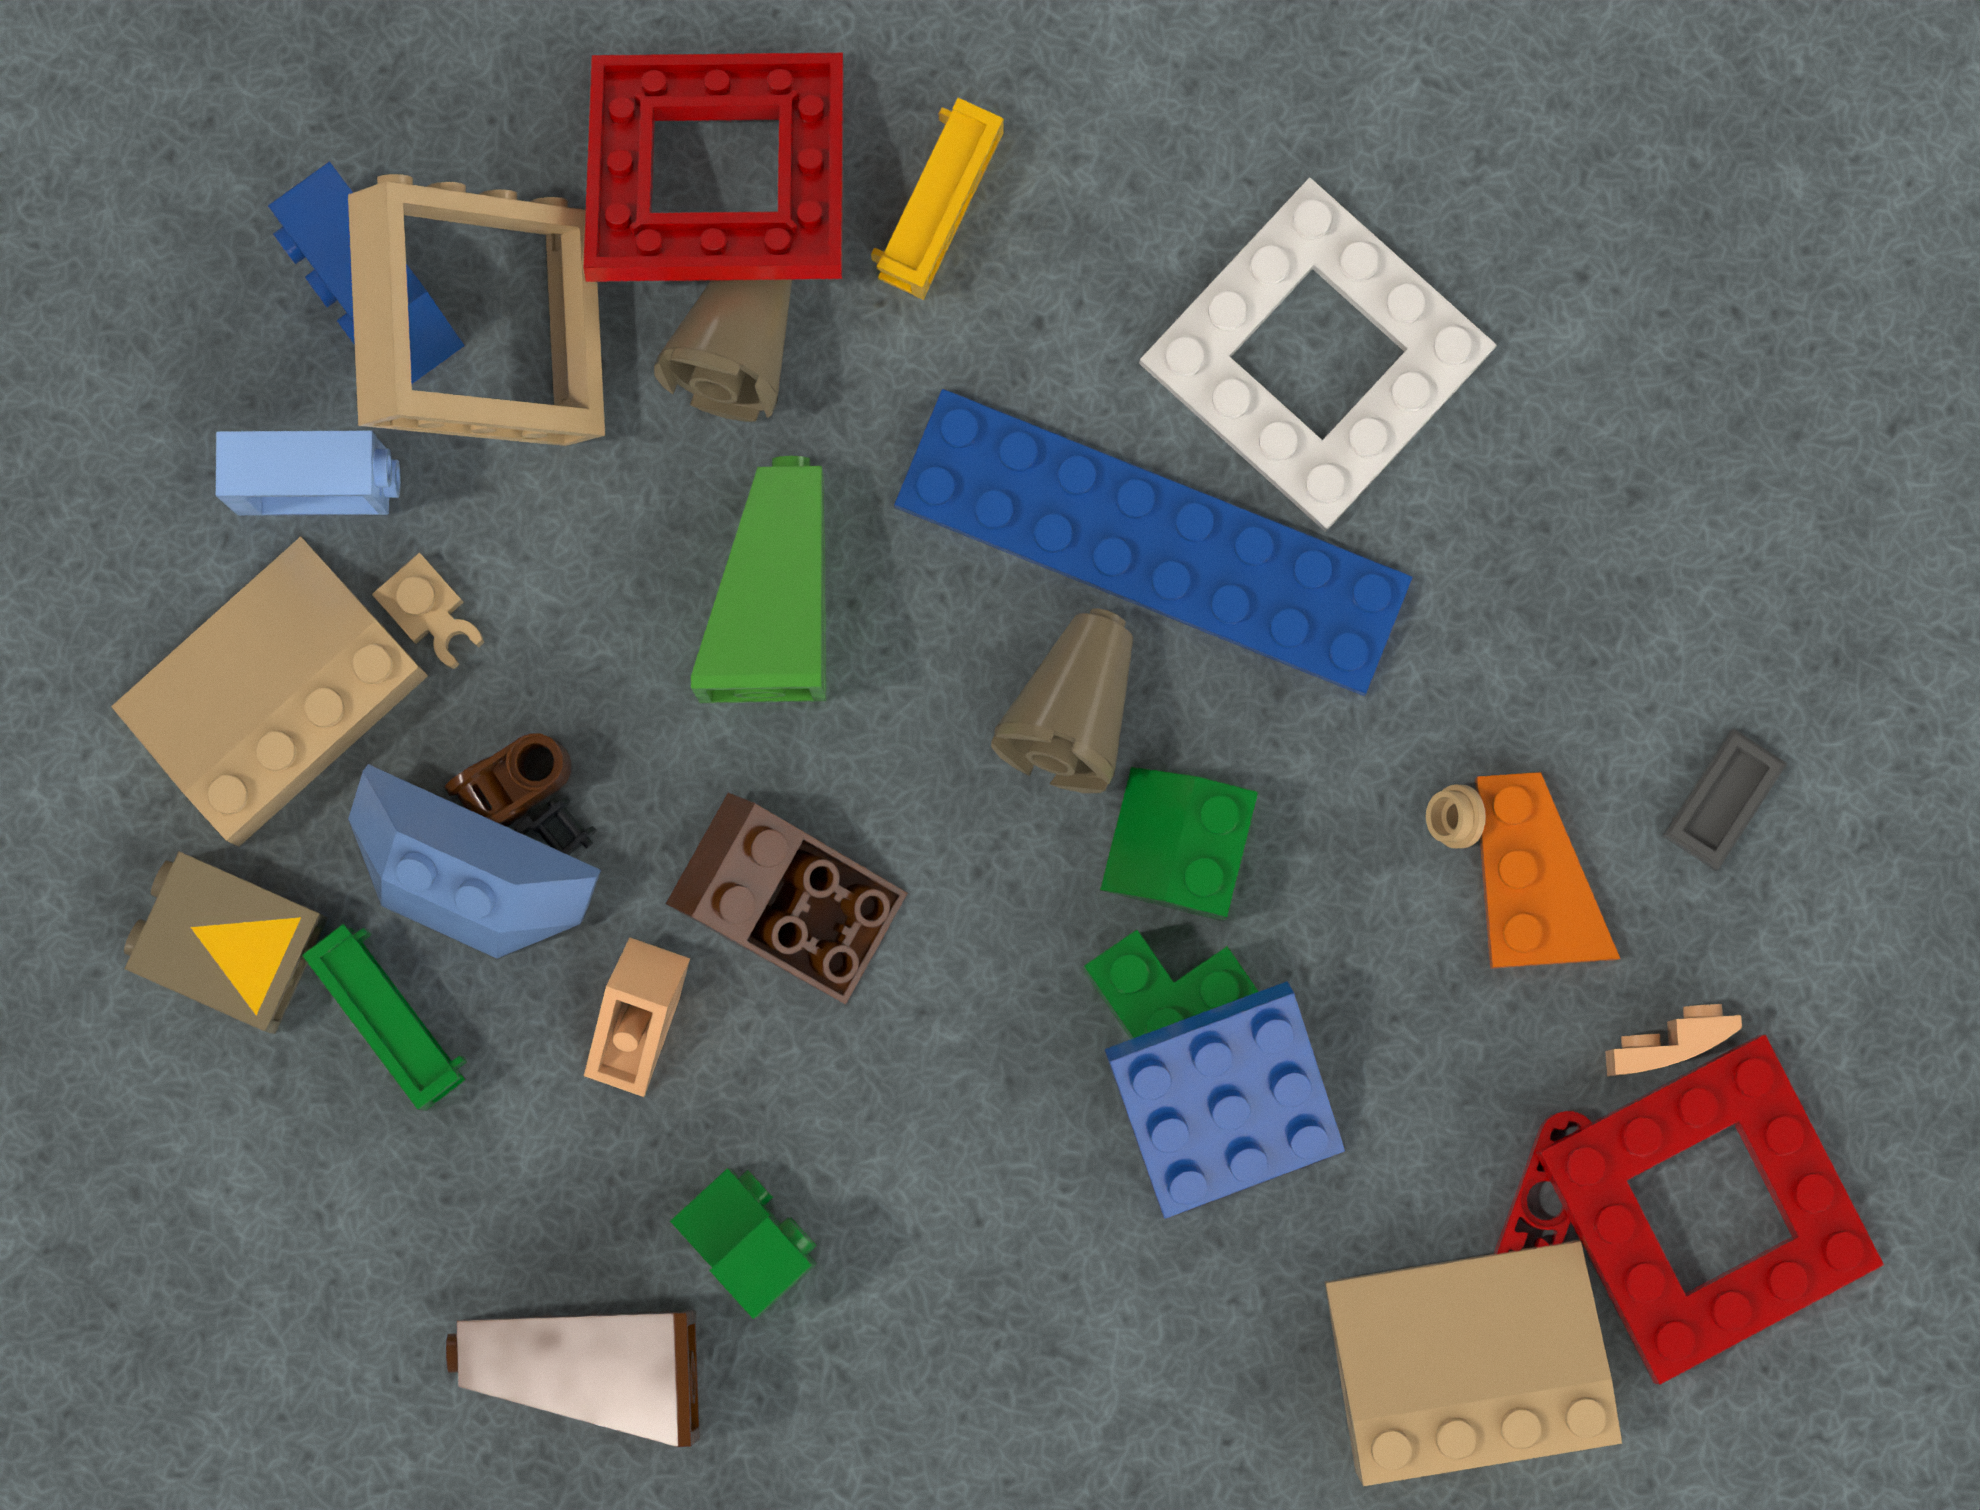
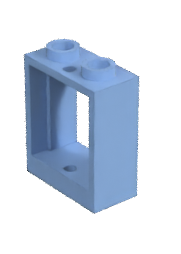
[216,430,401,515]

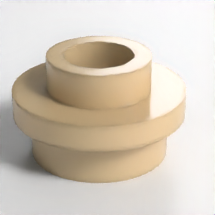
[1426,785,1486,849]

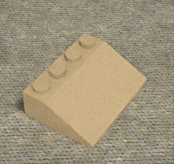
[111,536,428,847]
[1325,1240,1622,1486]

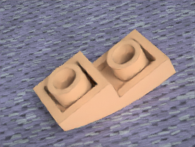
[1605,1004,1742,1077]

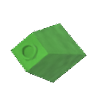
[691,456,826,703]

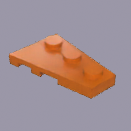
[1475,772,1621,969]

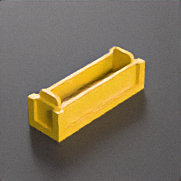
[871,98,1004,300]

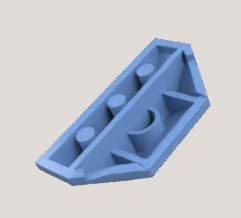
[348,764,601,958]

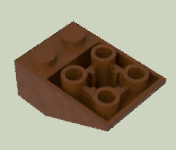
[665,792,908,1005]

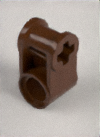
[444,733,571,827]

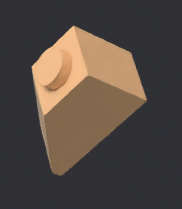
[584,938,690,1097]

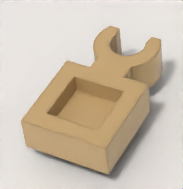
[372,552,484,669]

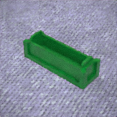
[302,924,467,1111]

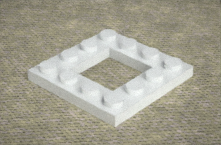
[1139,177,1497,532]

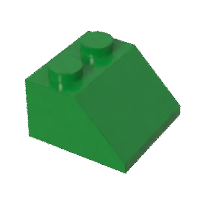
[1100,767,1258,922]

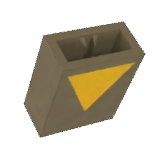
[124,851,329,1034]

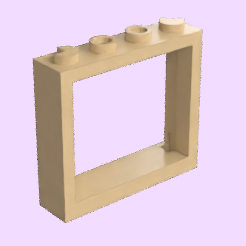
[348,174,605,446]

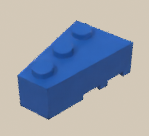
[268,161,465,384]

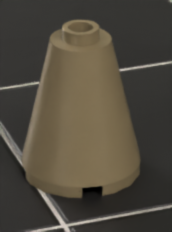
[654,280,792,422]
[991,608,1133,793]

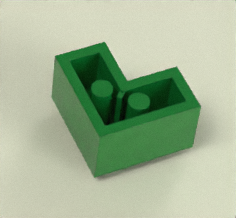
[1083,930,1259,1040]
[670,1168,817,1319]

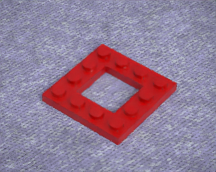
[583,52,844,282]
[1535,1034,1884,1385]

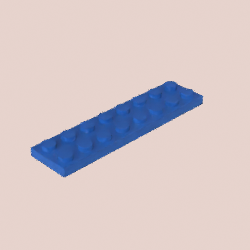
[894,389,1413,696]

